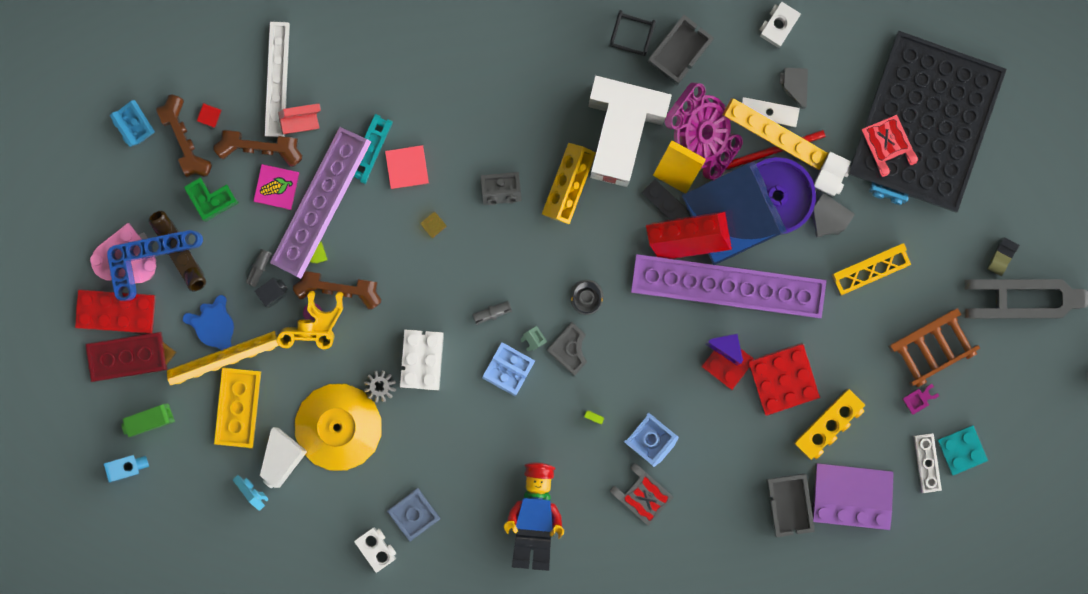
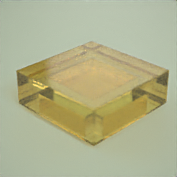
[420,212,447,239]

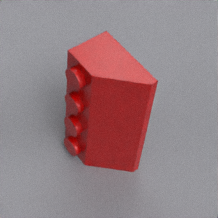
[646,211,732,259]

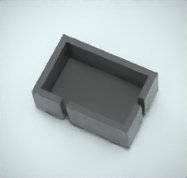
[647,15,714,86]
[766,474,815,537]

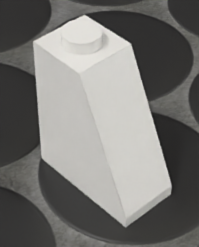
[260,427,307,488]

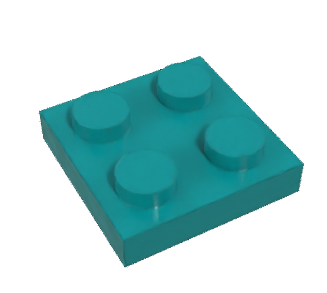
[937,425,988,475]

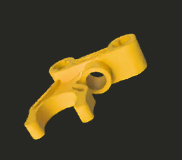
[277,291,343,349]

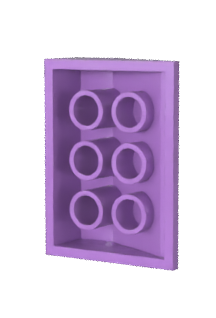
[812,463,893,530]

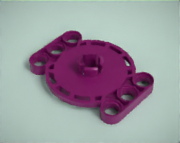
[665,82,743,180]

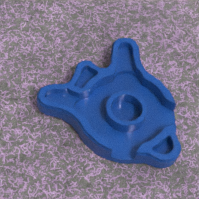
[183,295,234,350]

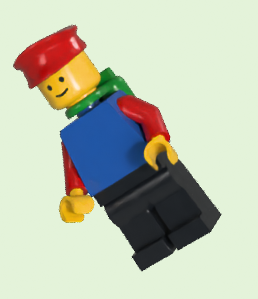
[504,462,564,571]

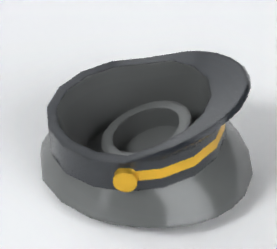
[570,280,604,315]

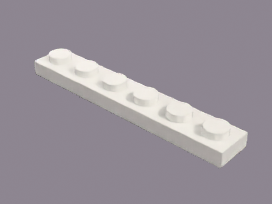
[265,22,290,137]

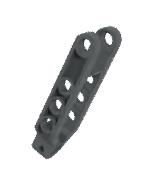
[965,279,1088,319]

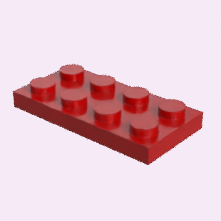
[75,290,156,333]

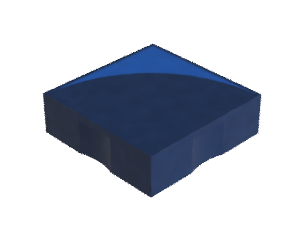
[682,162,787,265]

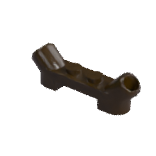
[148,211,206,292]

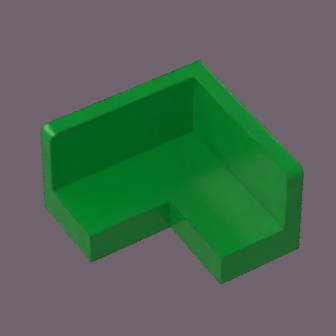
[184,177,239,222]

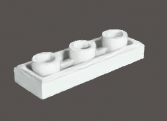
[742,97,800,128]
[914,433,942,493]

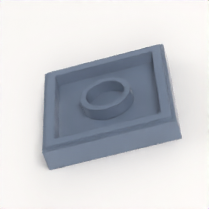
[387,488,441,542]

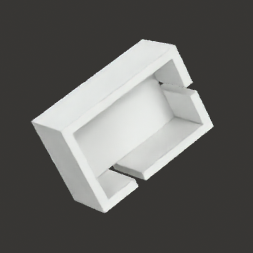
[400,330,444,390]

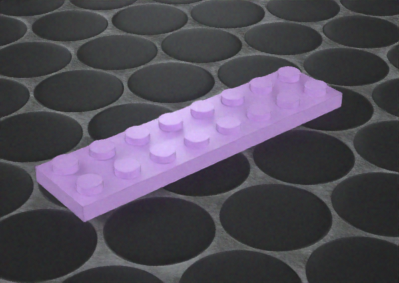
[270,127,371,279]

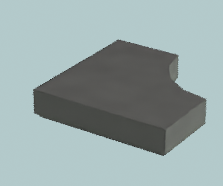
[546,322,587,376]

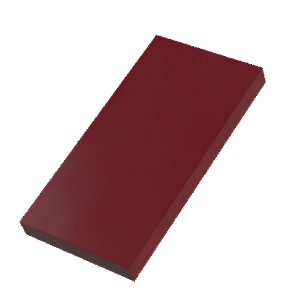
[85,332,167,382]

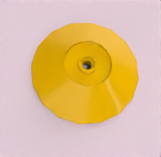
[295,384,381,471]

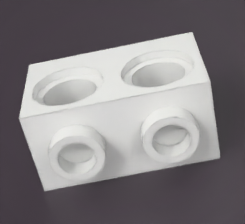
[354,527,397,573]

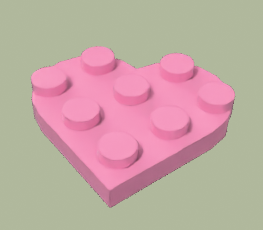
[90,223,157,284]

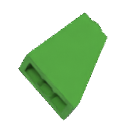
[121,404,175,437]

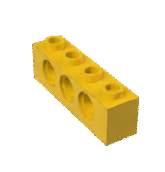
[542,143,596,224]
[794,389,865,460]

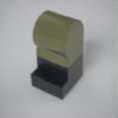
[987,237,1020,276]

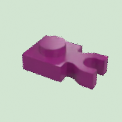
[902,384,939,415]

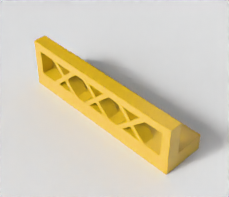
[832,243,911,295]

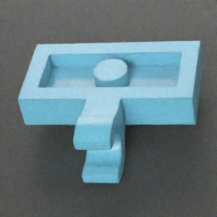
[233,475,268,511]

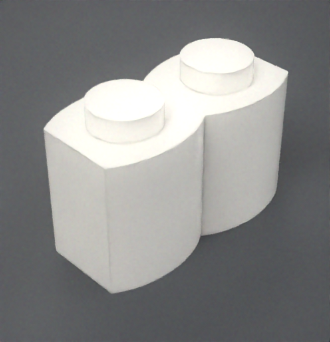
[814,152,851,197]

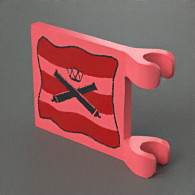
[861,115,918,177]

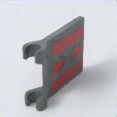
[610,463,674,526]

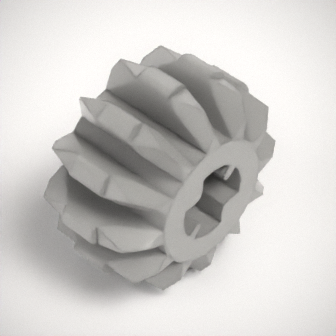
[364,370,396,402]

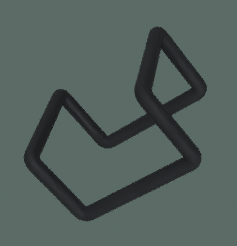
[610,10,656,56]

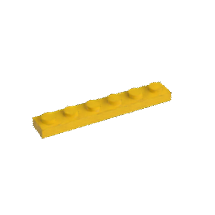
[723,98,828,170]
[167,331,279,386]

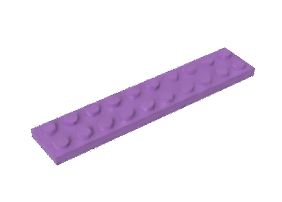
[631,254,827,319]

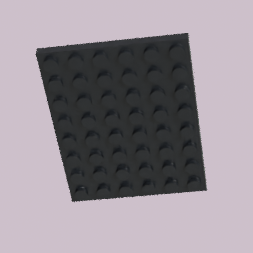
[848,31,1007,213]

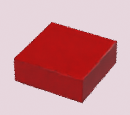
[197,103,222,128]

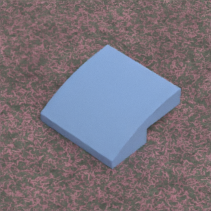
[482,343,535,397]

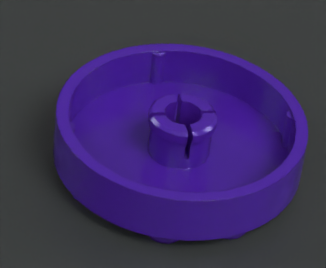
[756,157,816,235]

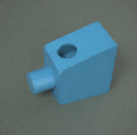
[104,455,149,483]

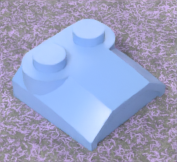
[624,413,679,467]

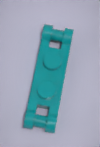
[352,114,393,184]

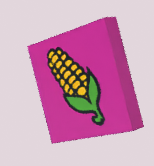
[253,164,300,210]

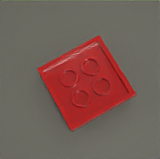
[748,343,820,416]

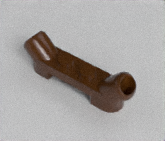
[156,94,212,177]
[213,130,303,167]
[292,271,382,310]

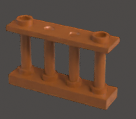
[888,308,980,387]

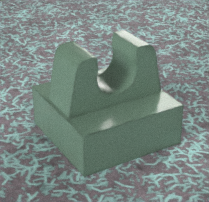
[521,326,547,351]

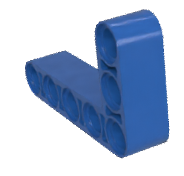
[107,230,203,301]

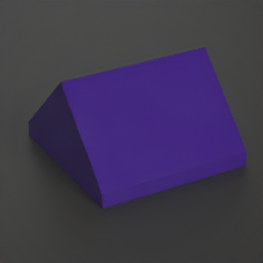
[706,334,743,365]

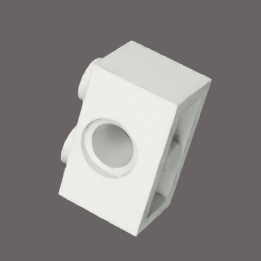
[759,2,801,48]

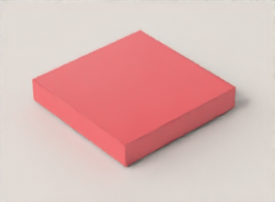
[385,145,429,189]

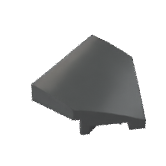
[811,193,855,238]

